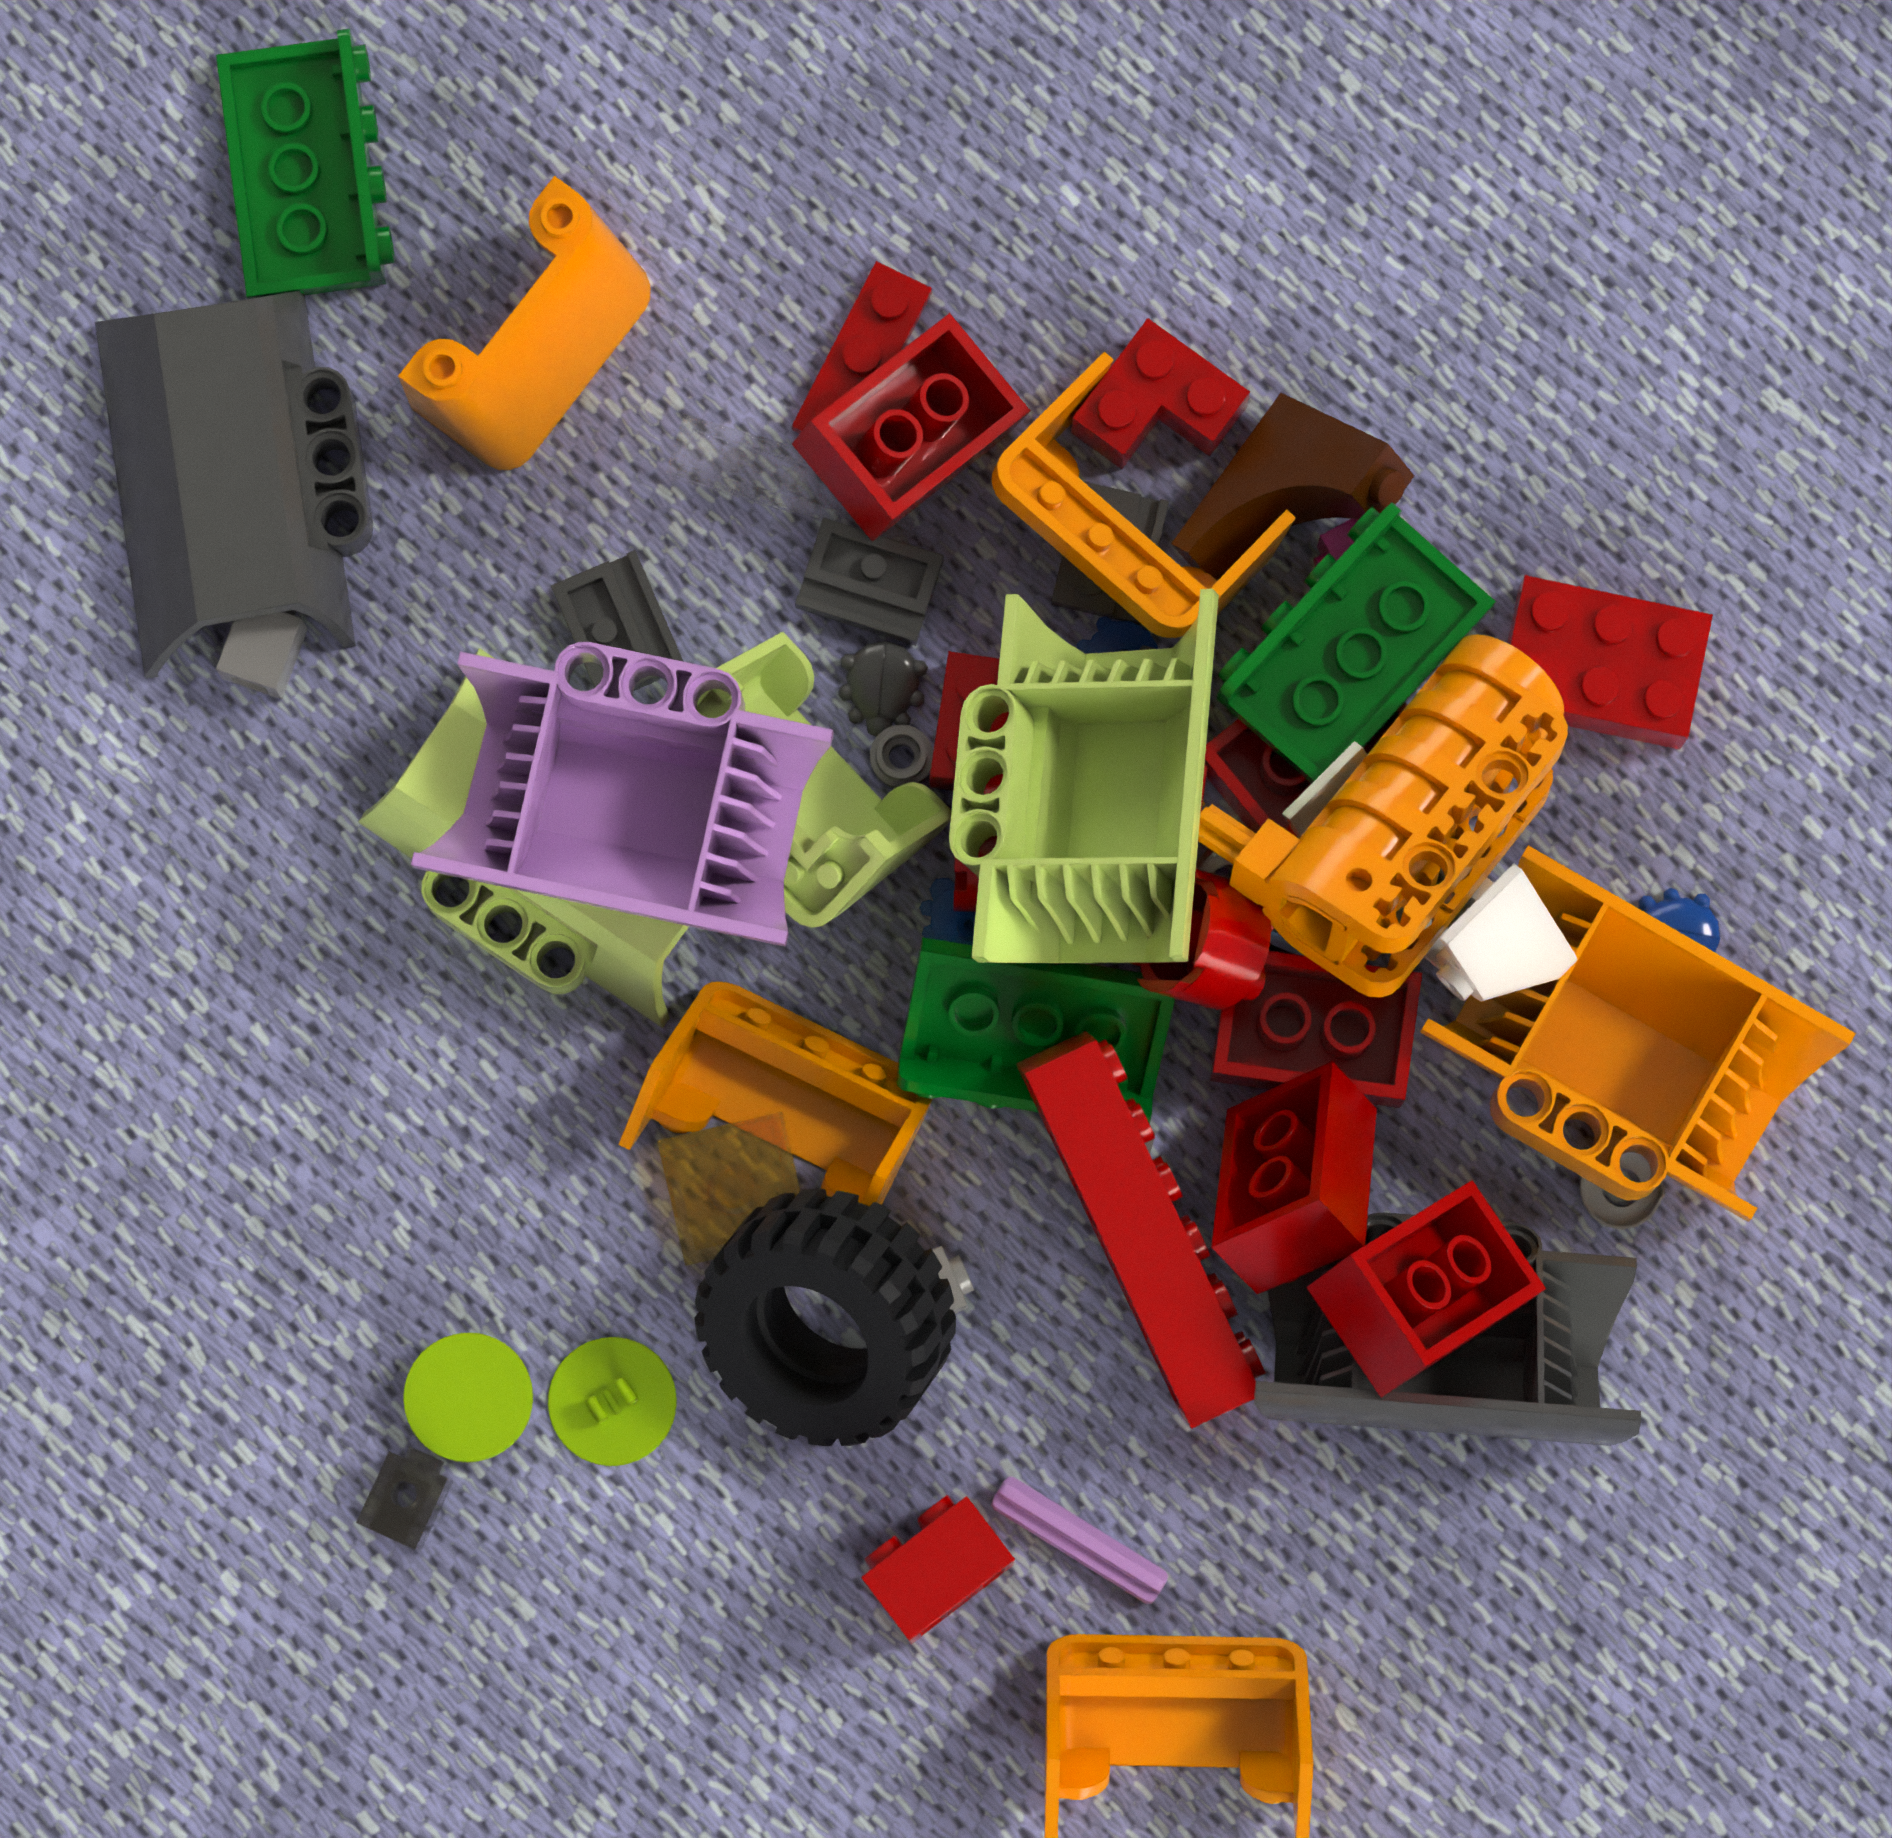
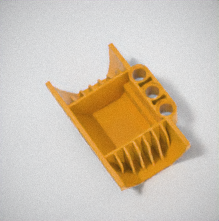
[1420,845,1856,1222]

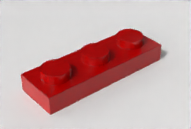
[792,261,933,434]

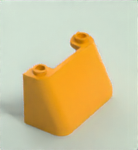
[398,176,651,470]

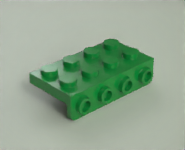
[216,28,395,299]
[1217,502,1496,784]
[897,937,1175,1124]

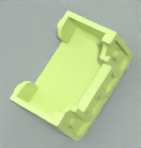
[697,632,952,928]

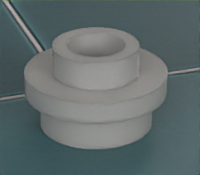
[870,725,933,788]

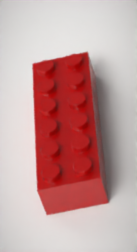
[1016,1031,1266,1429]

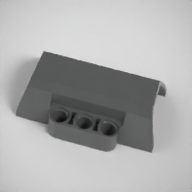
[95,291,373,679]
[1254,1212,1641,1446]

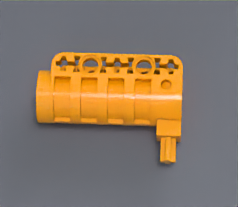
[1198,634,1568,998]

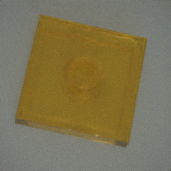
[657,1112,801,1266]

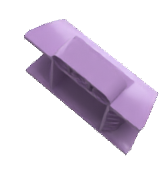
[411,642,834,947]

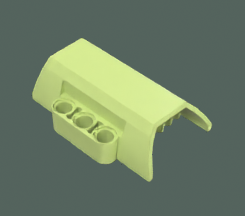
[949,589,1219,963]
[358,648,689,1028]

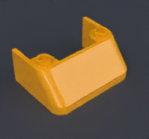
[992,352,1296,638]
[618,982,933,1206]
[1044,1634,1313,1838]

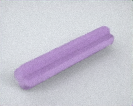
[991,1477,1168,1604]

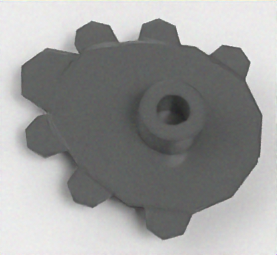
[838,641,928,737]

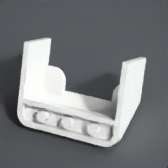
[1282,741,1578,1001]

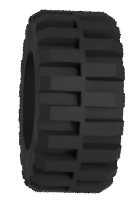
[694,1188,956,1446]

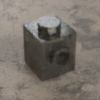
[356,1446,453,1552]

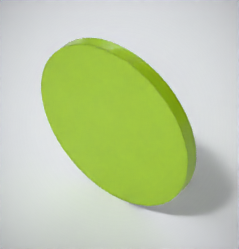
[403,1333,533,1462]
[548,1337,677,1466]

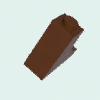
[1171,393,1415,581]

